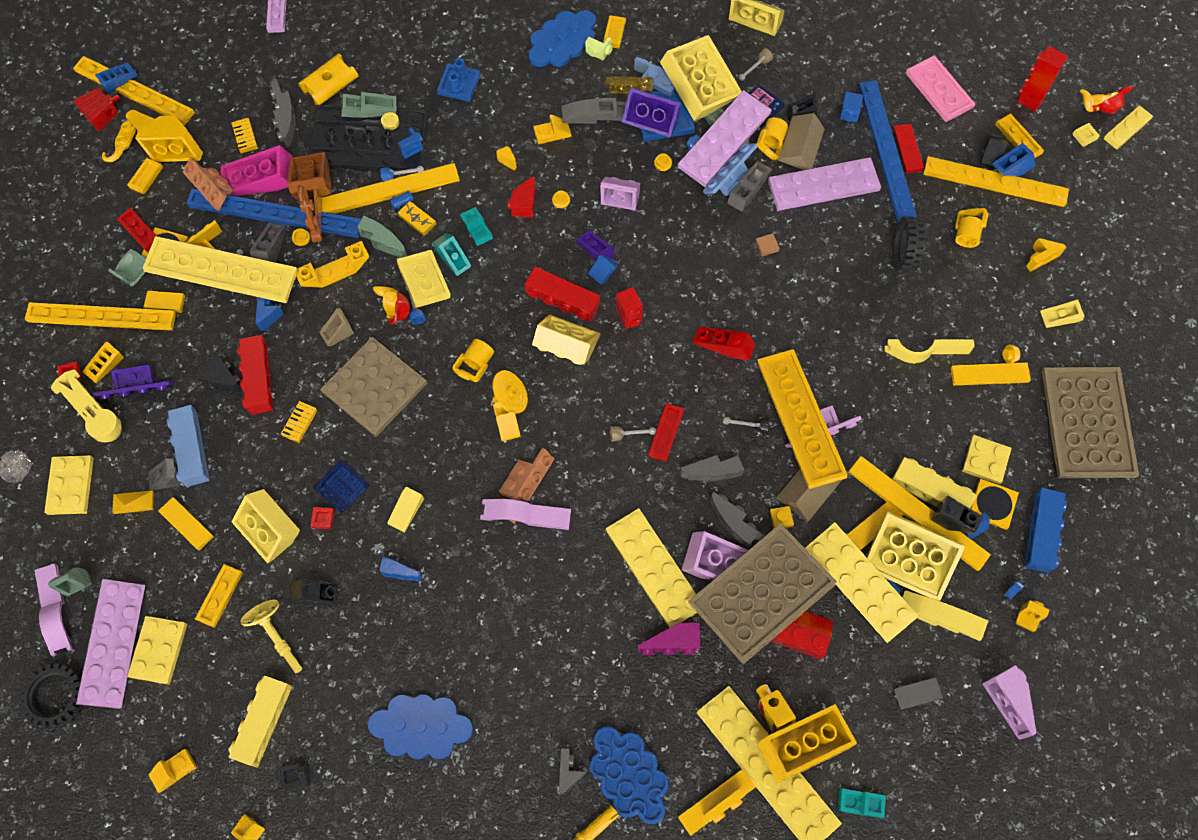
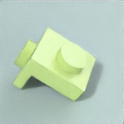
[586,37,613,60]

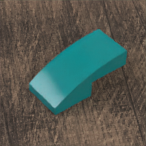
[460,207,493,246]
[837,788,886,818]

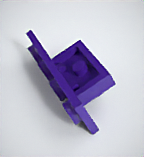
[92,365,174,399]

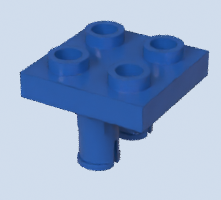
[437,58,481,102]

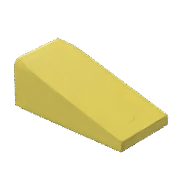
[1040,300,1084,328]
[387,487,424,533]

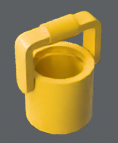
[757,117,788,160]
[955,208,988,248]
[453,339,494,382]

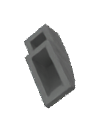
[727,161,772,212]
[680,455,744,481]

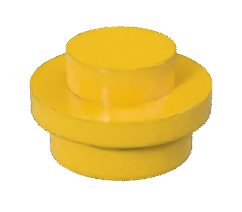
[654,154,672,171]
[552,191,570,208]
[292,228,310,246]
[1002,345,1020,363]

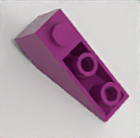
[638,623,700,655]

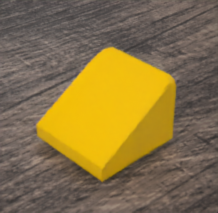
[496,146,517,170]
[231,814,265,840]

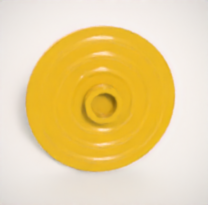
[493,370,528,414]

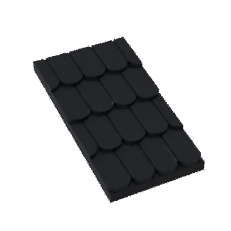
[309,105,427,171]

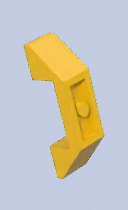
[296,241,369,287]

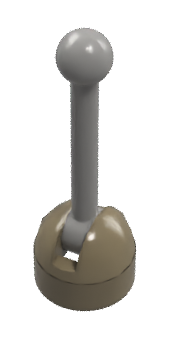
[739,48,773,81]
[610,426,656,442]

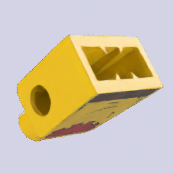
[756,684,796,733]

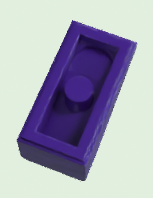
[576,230,615,261]

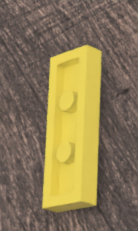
[1104,105,1153,149]

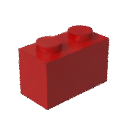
[616,287,643,329]

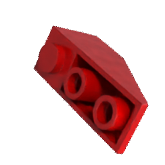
[693,326,755,361]

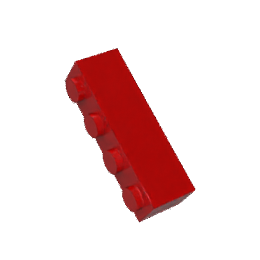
[1017,46,1068,112]
[525,267,601,322]
[237,335,274,415]

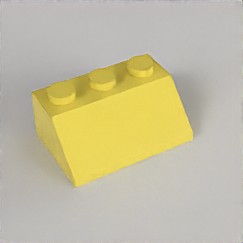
[729,0,784,36]
[532,314,600,365]
[232,489,300,563]

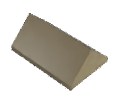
[778,113,824,170]
[776,469,843,523]

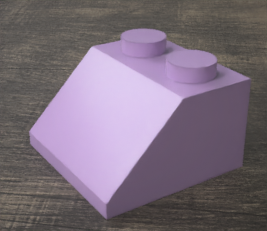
[601,177,640,211]

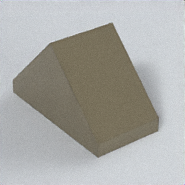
[320,308,354,346]

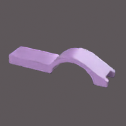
[480,499,571,530]
[35,564,73,657]

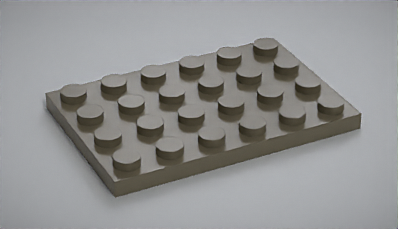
[1042,367,1139,478]
[688,523,837,664]

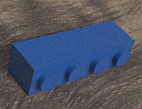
[1024,488,1067,573]

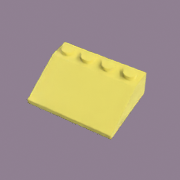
[660,35,742,121]
[867,510,965,601]

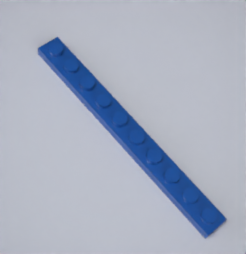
[858,80,917,222]
[186,189,362,238]

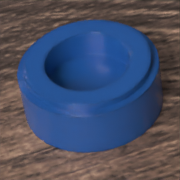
[1005,581,1025,600]

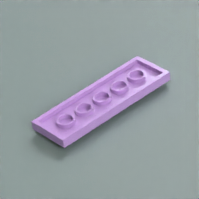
[678,90,771,187]
[768,157,881,211]
[76,579,145,709]

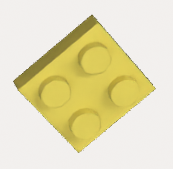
[962,435,1011,485]

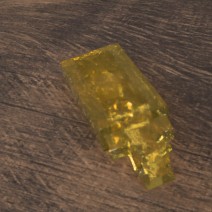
[605,76,655,94]

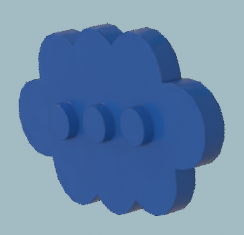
[529,11,596,67]
[368,695,473,760]
[590,727,669,824]

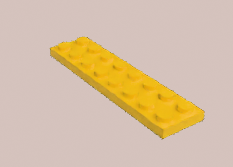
[758,349,847,489]

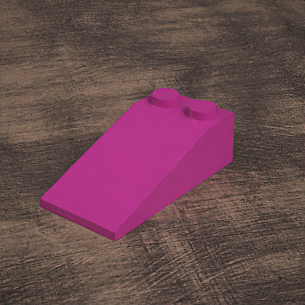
[221,145,292,196]

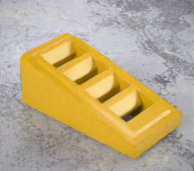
[82,342,124,384]

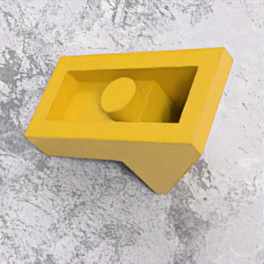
[534,115,572,144]
[1026,238,1066,272]
[493,404,521,441]
[149,749,197,793]

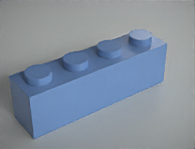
[167,405,210,487]

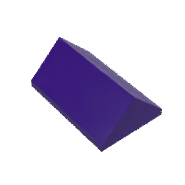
[622,87,681,138]

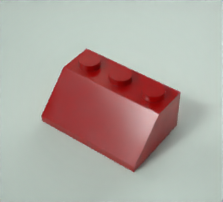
[771,611,834,660]

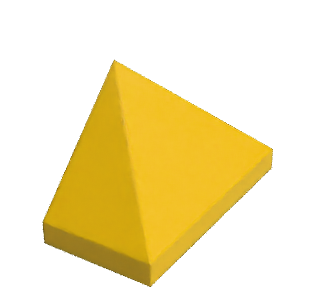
[113,490,154,514]

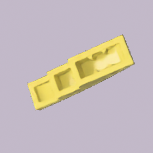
[902,590,988,641]

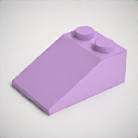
[682,531,749,581]
[983,665,1036,740]

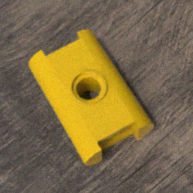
[298,53,359,106]

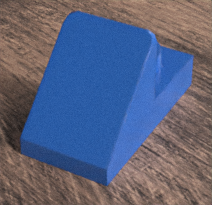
[255,297,283,331]

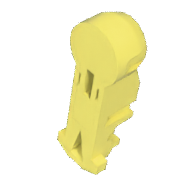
[51,370,122,442]

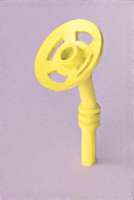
[241,600,302,673]

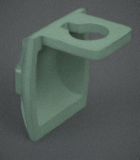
[108,249,146,287]

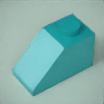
[432,233,471,276]

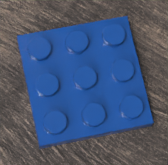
[640,90,695,142]

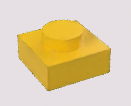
[769,506,794,529]

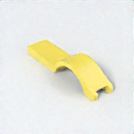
[884,339,974,363]

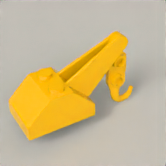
[102,110,203,162]

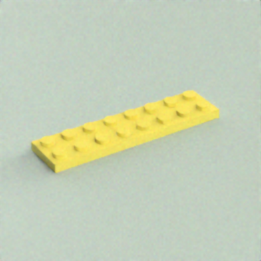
[142,236,298,303]
[697,686,842,840]

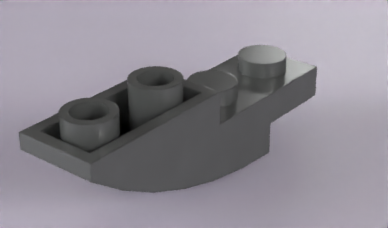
[270,80,296,148]
[561,98,626,124]
[710,492,767,549]

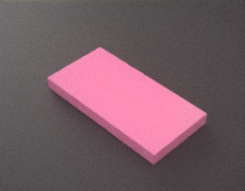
[906,55,975,122]

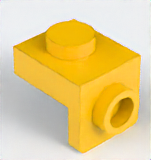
[1015,600,1049,632]

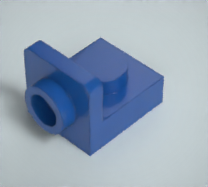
[398,127,423,159]

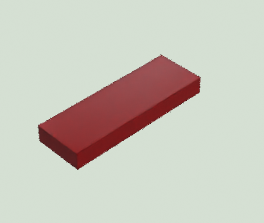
[893,124,924,173]
[117,208,157,252]
[648,403,684,462]

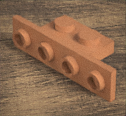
[183,158,233,211]
[499,448,554,524]

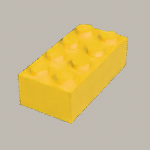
[757,704,857,784]

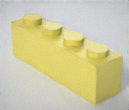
[892,457,977,508]
[228,676,292,768]

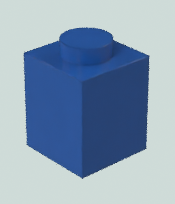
[840,92,863,122]

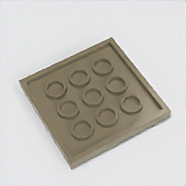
[320,337,428,437]

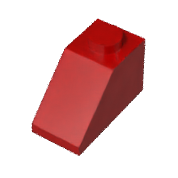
[508,177,536,217]

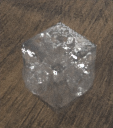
[0,451,33,482]

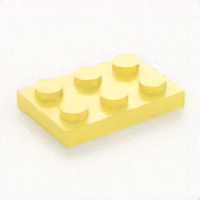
[397,250,450,308]
[44,456,94,515]
[127,616,187,685]

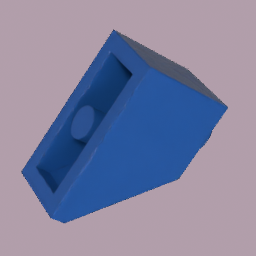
[992,143,1035,176]

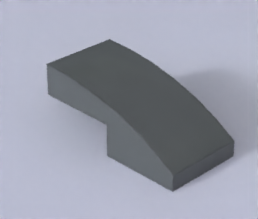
[894,678,943,710]

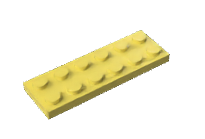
[606,508,697,628]
[805,523,919,643]

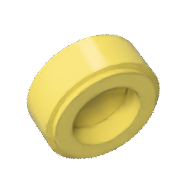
[381,112,399,130]

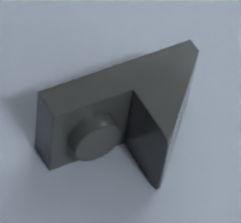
[149,458,180,490]
[559,749,586,795]

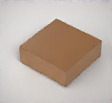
[755,233,780,257]

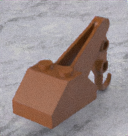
[287,152,332,243]

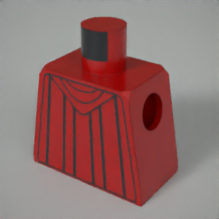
[73,89,120,131]

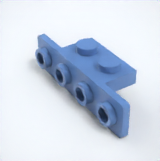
[634,57,676,97]
[703,143,758,196]

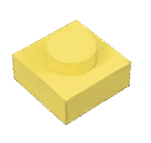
[1073,123,1100,147]

